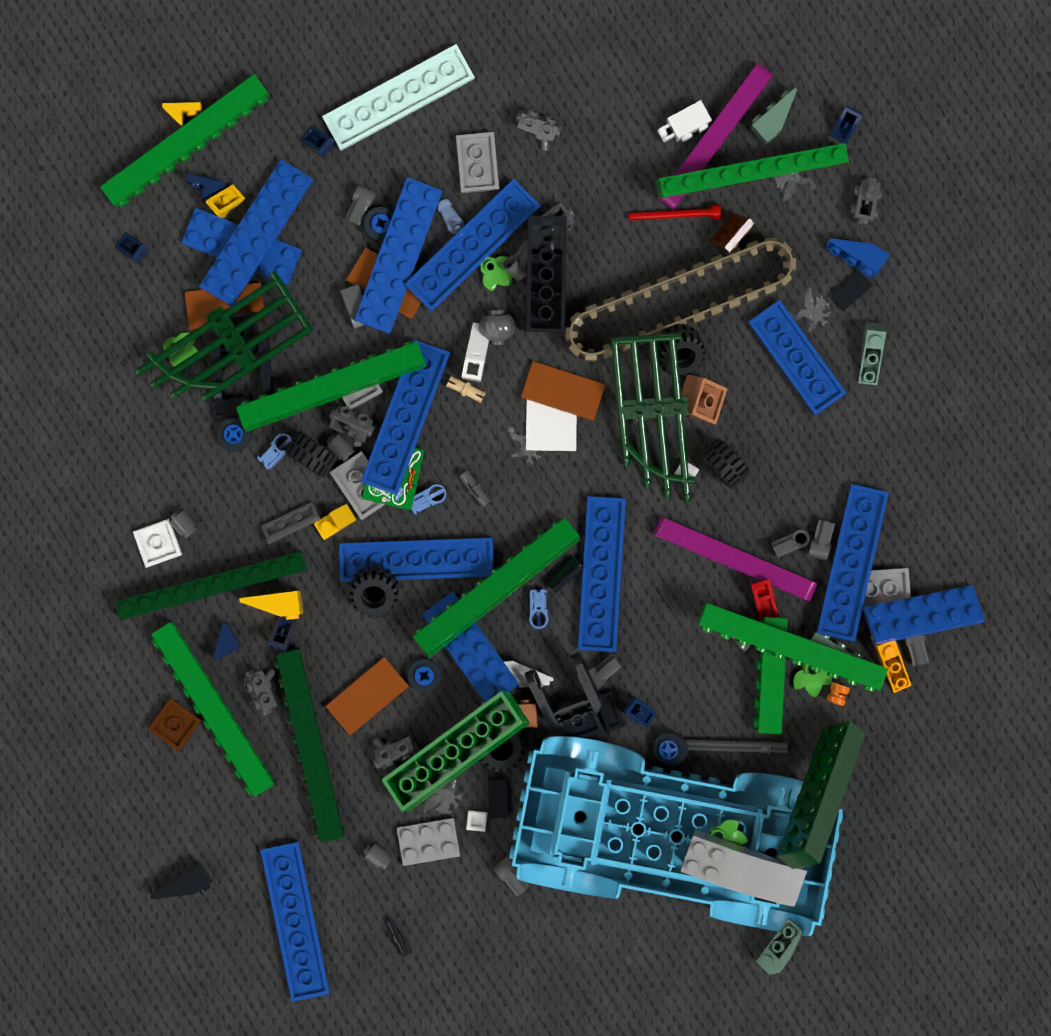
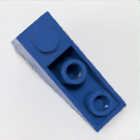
[826,238,889,279]

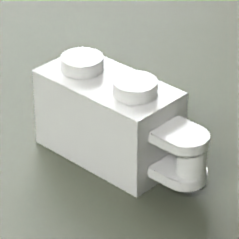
[657,100,712,142]

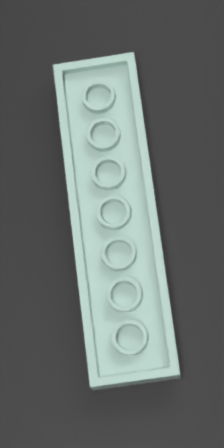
[322,44,475,151]

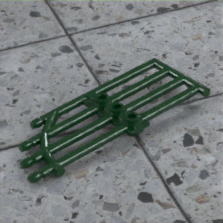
[134,270,314,401]
[610,332,696,503]

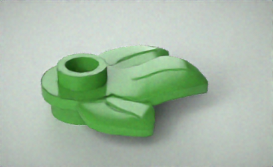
[480,256,512,291]
[163,332,197,367]
[793,663,832,698]
[708,819,748,846]

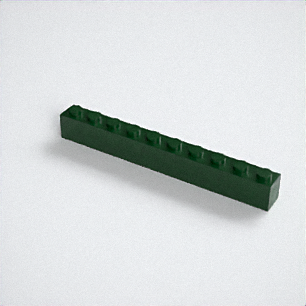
[115,552,309,620]
[274,649,345,843]

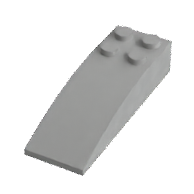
[681,829,807,907]

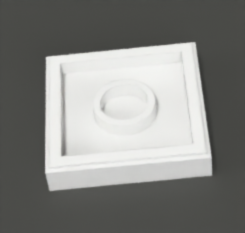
[133,519,182,568]

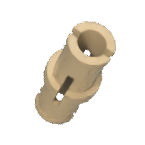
[446,376,486,403]

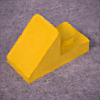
[162,102,203,127]
[206,184,245,218]
[314,504,356,540]

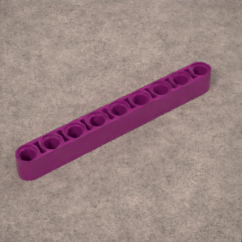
[658,63,774,210]
[653,517,817,602]

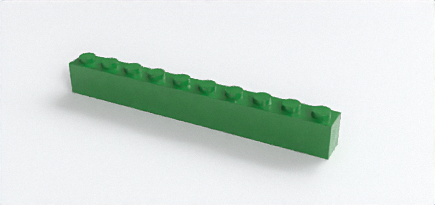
[100,74,270,208]
[656,143,849,199]
[236,341,427,432]
[413,518,580,658]
[697,602,888,692]
[151,622,276,797]

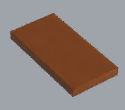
[346,248,422,320]
[185,283,266,330]
[521,361,606,421]
[325,657,409,735]

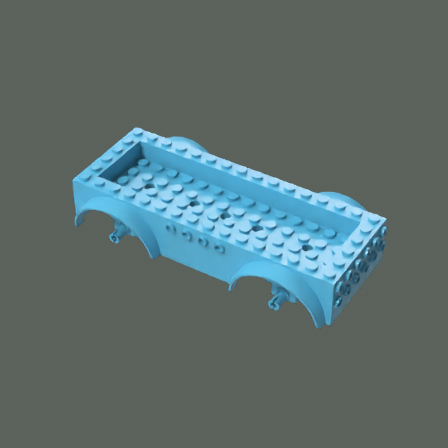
[509,736,843,936]

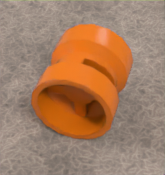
[826,682,850,706]

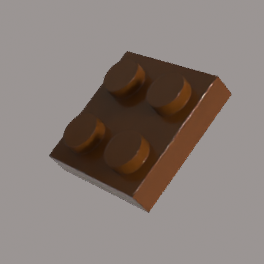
[709,213,754,252]
[148,698,202,752]

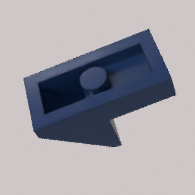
[186,173,227,203]

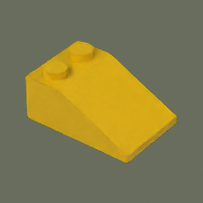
[239,591,303,620]

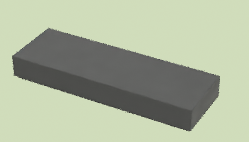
[261,502,321,544]

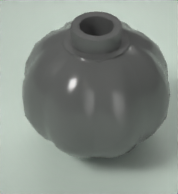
[479,309,515,345]

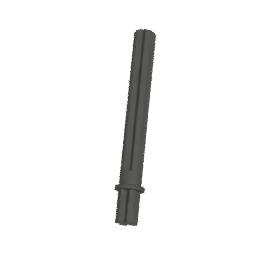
[685,740,788,755]

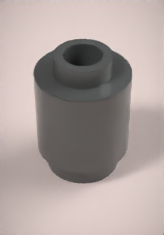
[327,434,355,462]
[170,510,198,539]
[363,843,393,870]

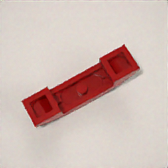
[750,578,779,620]

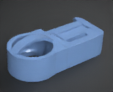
[257,433,293,469]
[411,484,447,515]
[529,589,548,630]

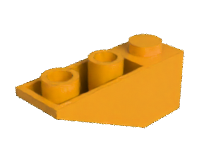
[870,636,912,693]

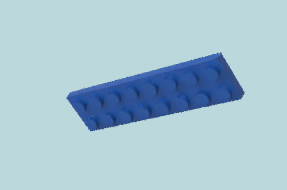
[199,160,314,306]
[353,177,443,334]
[405,179,541,312]
[361,339,450,496]
[817,484,889,642]
[578,496,626,652]
[339,538,494,582]
[261,841,330,1002]

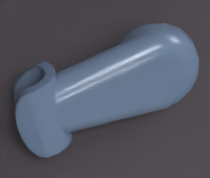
[436,199,464,234]

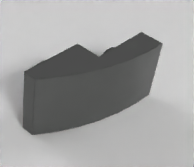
[340,284,365,329]

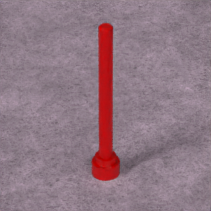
[629,204,721,221]

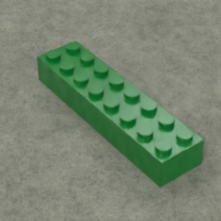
[382,691,530,812]

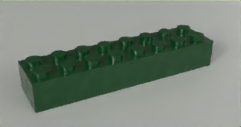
[777,721,866,869]

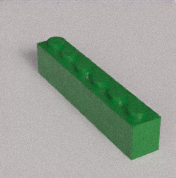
[753,616,788,734]

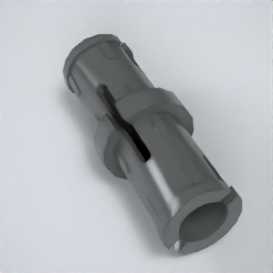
[459,470,492,508]

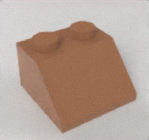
[681,374,727,425]

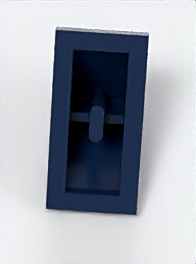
[830,105,863,145]
[301,126,335,159]
[115,232,150,265]
[268,616,297,650]
[213,622,242,660]
[622,696,658,728]

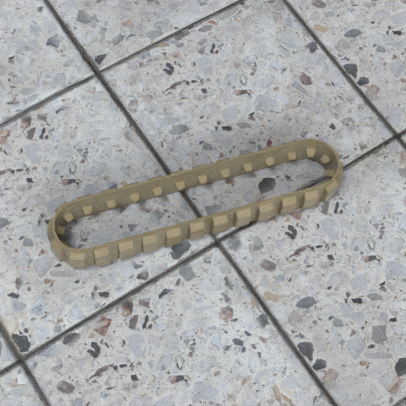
[565,238,796,362]

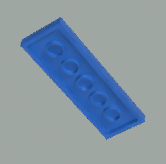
[182,208,302,286]
[748,300,846,416]
[863,585,985,645]
[422,592,519,703]

